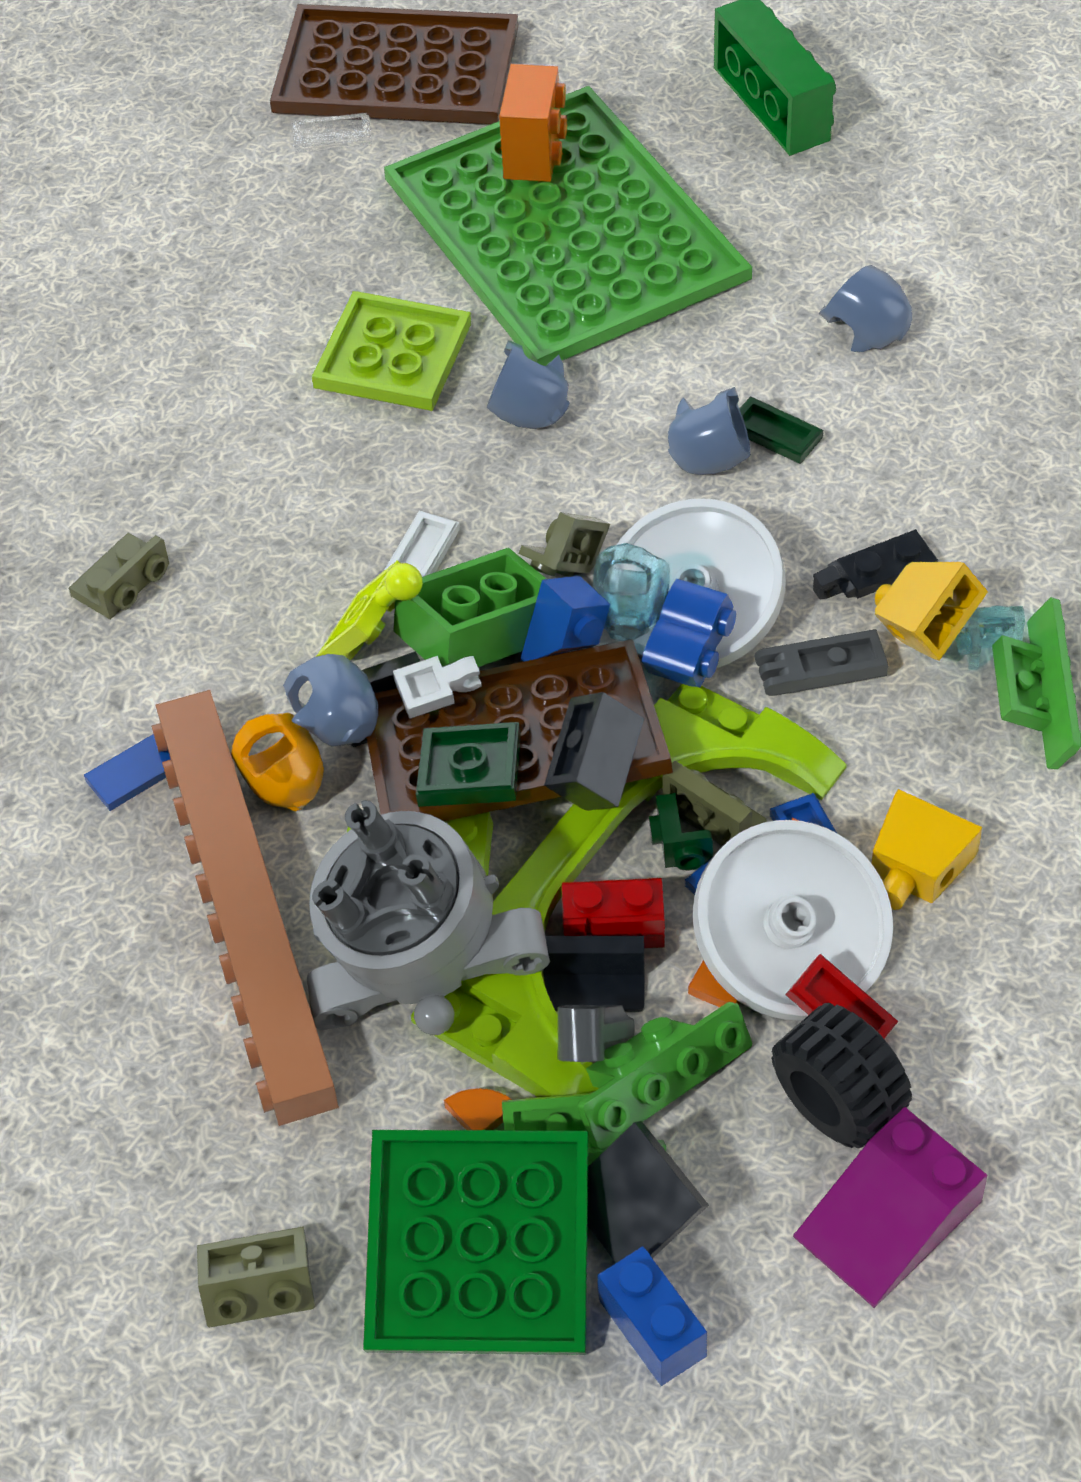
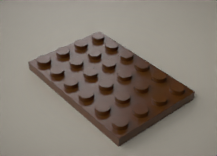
[270,4,519,124]
[366,639,673,822]

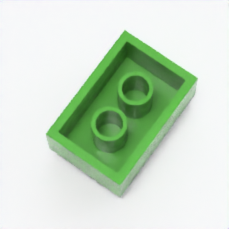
[393,547,546,667]

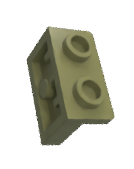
[518,512,610,577]
[69,532,170,619]
[663,761,767,846]
[197,1226,315,1328]

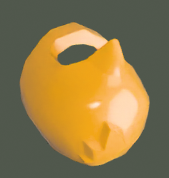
[231,713,324,811]

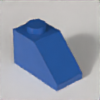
[520,576,611,662]

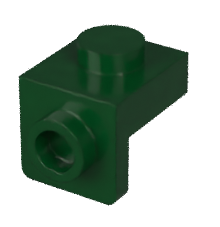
[648,793,713,871]

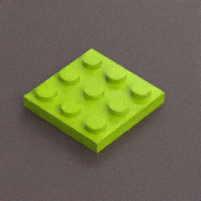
[312,291,471,411]

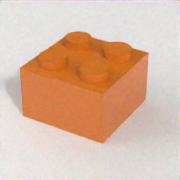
[499,64,567,182]

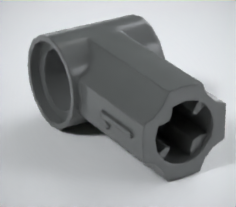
[557,1005,635,1062]

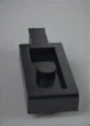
[813,529,938,600]

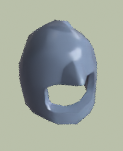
[819,265,912,352]
[486,340,570,429]
[668,387,751,475]
[283,654,378,747]

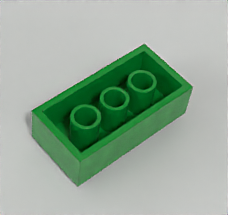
[714,0,836,156]

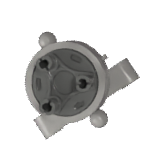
[307,800,550,1035]

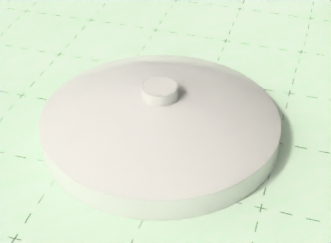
[603,498,786,668]
[693,820,893,1021]

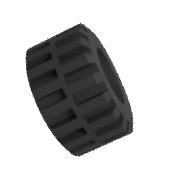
[771,1003,912,1148]

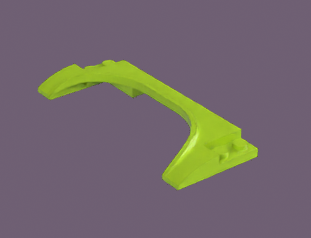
[411,684,847,1097]

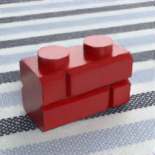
[562,878,665,949]

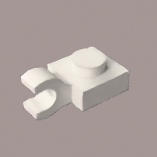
[393,656,482,718]

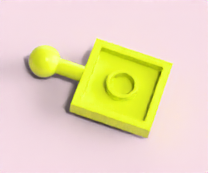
[316,560,423,660]

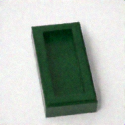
[739,396,823,464]

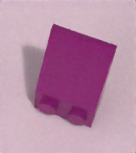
[793,1107,988,1308]

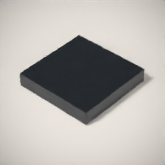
[587,1121,709,1263]

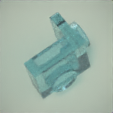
[956,606,1025,670]

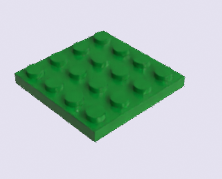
[363,1130,589,1355]

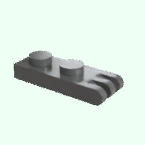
[754,629,888,696]

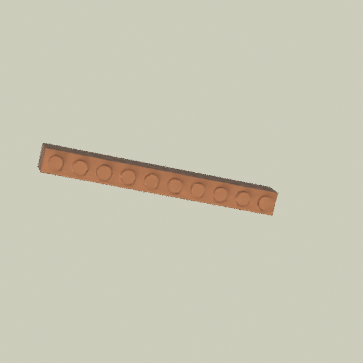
[151,690,339,1126]

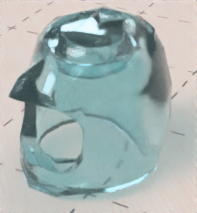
[592,543,670,641]

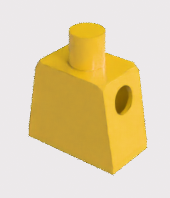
[875,562,988,661]
[871,789,982,910]

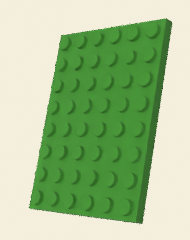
[384,86,752,366]

